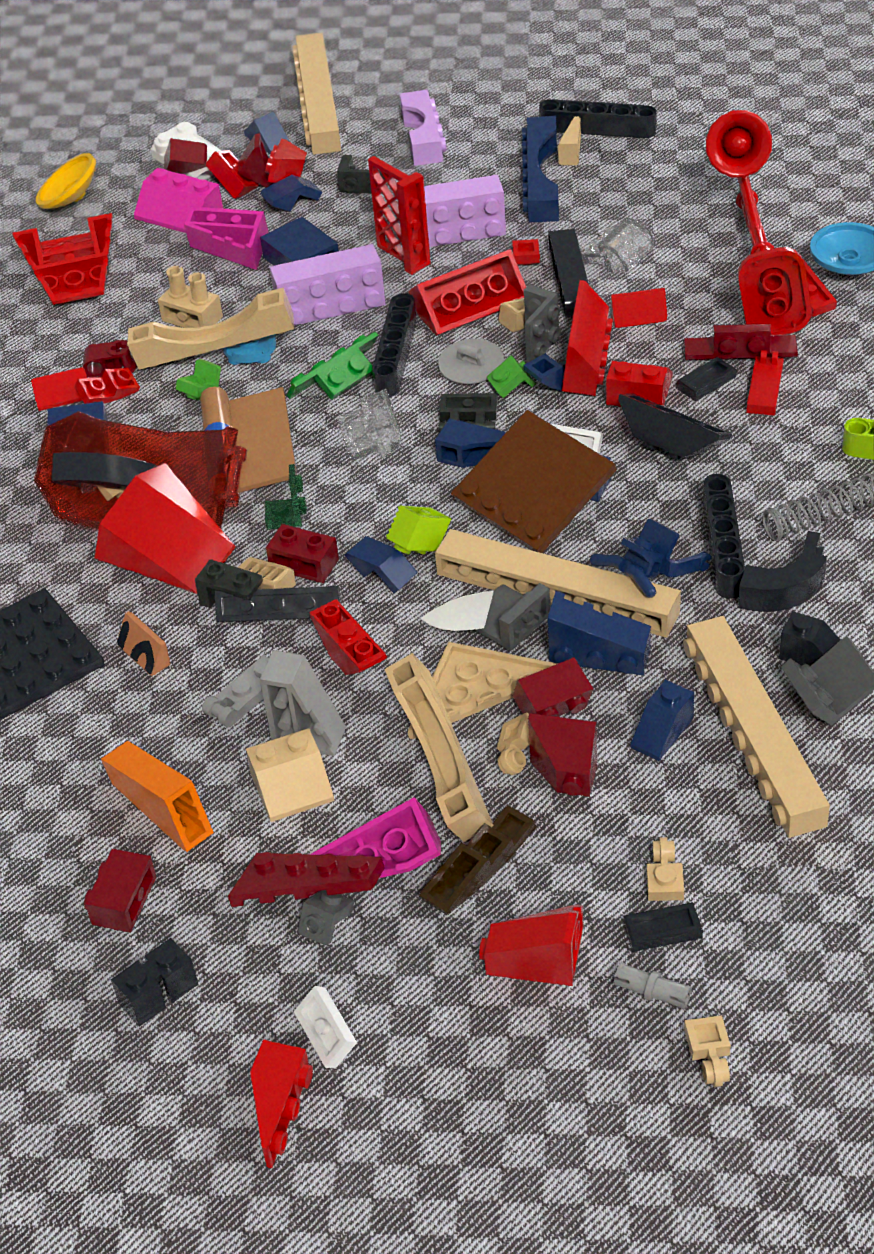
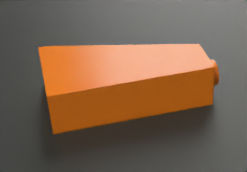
[101,741,214,852]

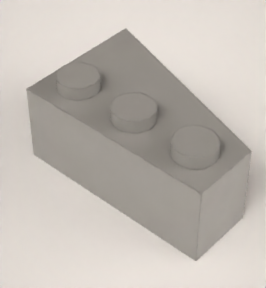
[260,650,346,756]

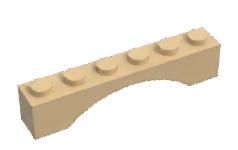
[127,287,294,370]
[385,653,494,842]

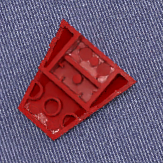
[12,213,113,305]
[94,463,236,595]

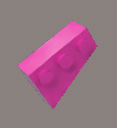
[184,206,269,270]

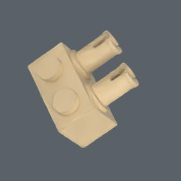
[158,266,223,328]

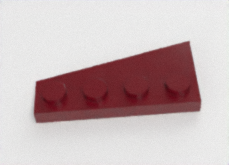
[228,852,385,907]

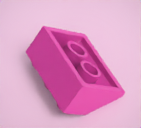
[134,168,223,233]

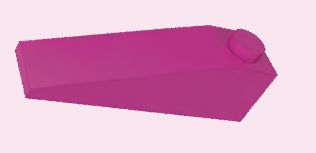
[309,797,441,878]

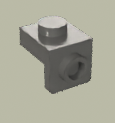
[298,890,355,945]

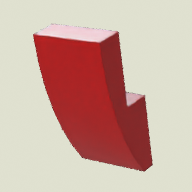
[74,368,140,404]

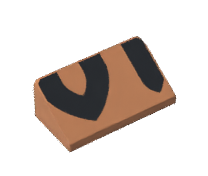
[117,611,170,676]

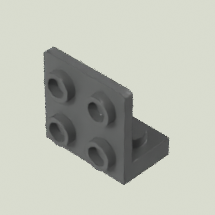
[524,284,561,363]
[474,583,550,651]
[781,637,874,726]

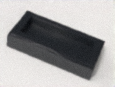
[676,357,737,402]
[623,902,703,952]

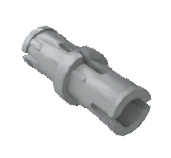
[614,963,692,1010]

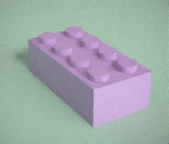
[424,175,506,247]
[270,244,386,326]

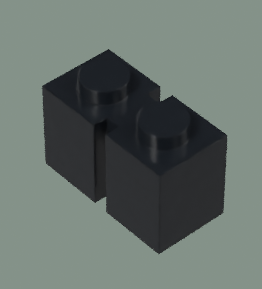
[111,938,199,1027]

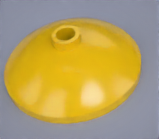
[36,153,96,209]

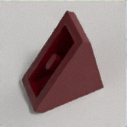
[238,133,273,188]
[164,138,207,174]

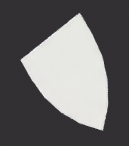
[421,591,494,631]

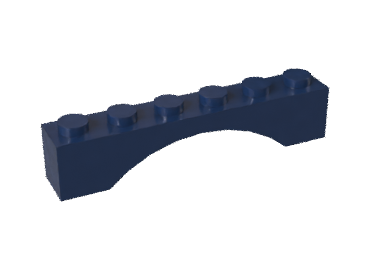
[522,116,559,223]
[435,418,611,502]

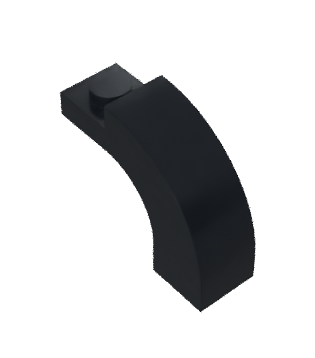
[738,531,827,612]

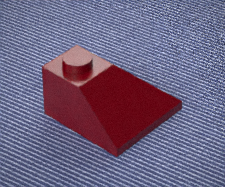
[528,713,597,797]

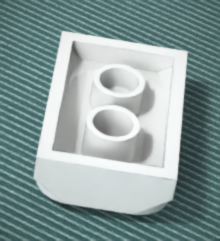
[151,122,222,180]

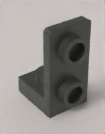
[337,155,388,194]
[195,559,263,608]

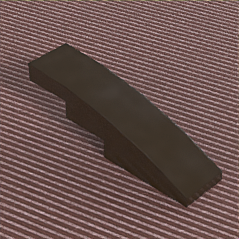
[419,805,537,915]

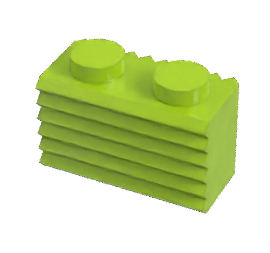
[386,505,451,554]

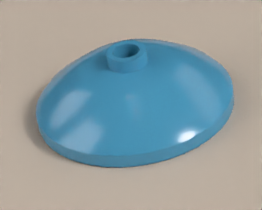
[810,222,874,275]

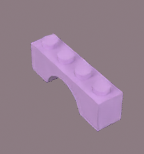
[400,90,446,166]

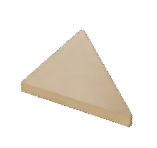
[408,642,557,739]

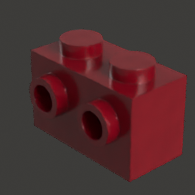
[266,524,339,583]
[512,657,594,717]
[84,849,157,933]

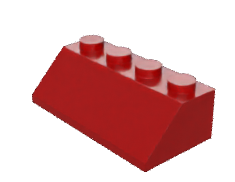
[408,249,526,336]
[562,280,613,396]

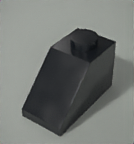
[779,611,841,666]

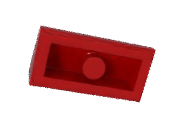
[206,150,259,199]
[611,288,668,328]
[31,367,87,411]

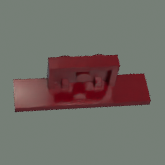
[684,324,798,360]

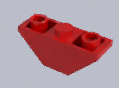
[265,138,307,183]
[309,599,387,675]

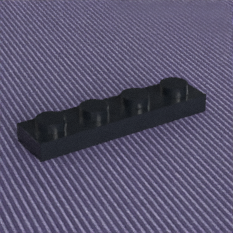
[215,586,340,622]

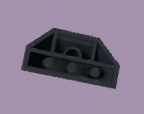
[618,393,732,460]

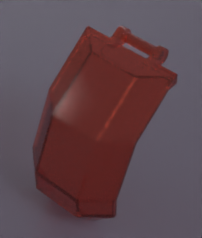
[34,411,247,529]

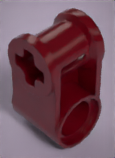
[82,340,137,378]

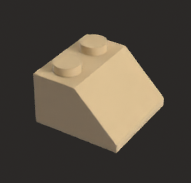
[246,728,335,822]

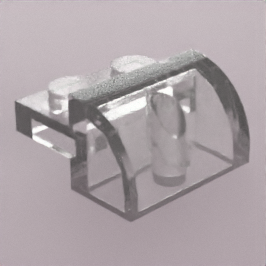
[581,218,656,272]
[337,389,401,461]

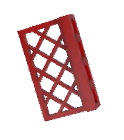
[368,156,431,275]

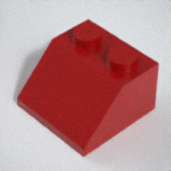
[606,361,673,407]

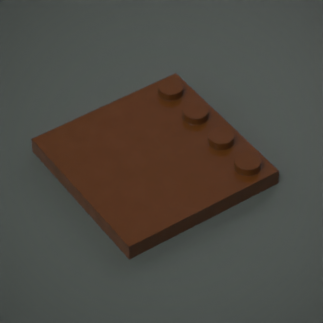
[451,410,617,553]

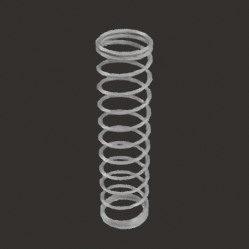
[763,472,874,541]

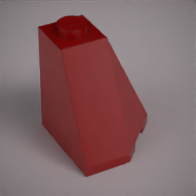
[479,905,584,986]

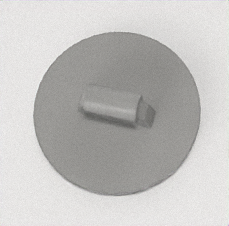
[438,339,504,384]

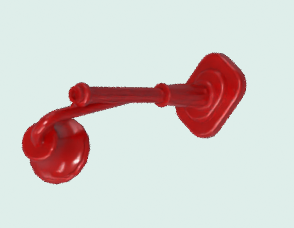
[706,110,812,335]

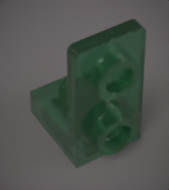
[265,464,307,530]

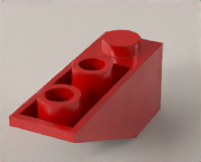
[250,1040,313,1168]

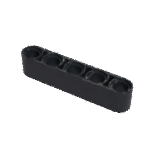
[539,99,657,138]
[548,228,589,317]
[373,293,417,398]
[703,473,745,599]

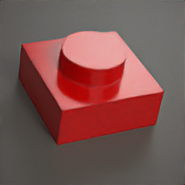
[512,239,540,265]

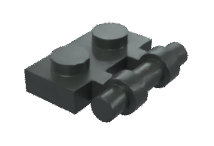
[438,393,498,433]

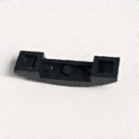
[51,452,158,489]

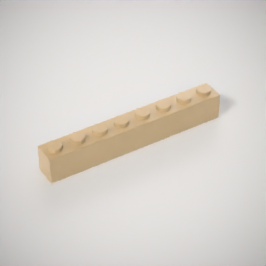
[292,32,341,155]
[435,529,681,638]
[683,616,830,838]

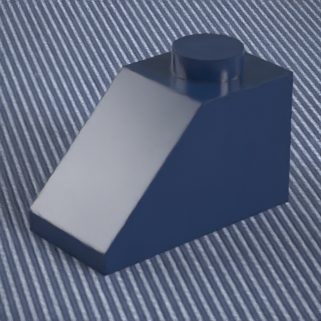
[630,679,694,761]

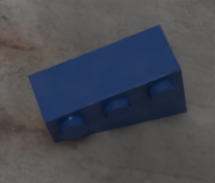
[548,591,651,676]

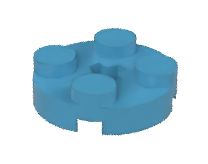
[223,334,276,365]

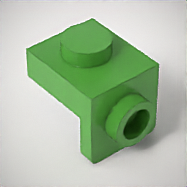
[487,355,536,398]
[176,359,221,399]

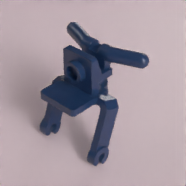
[589,519,712,598]

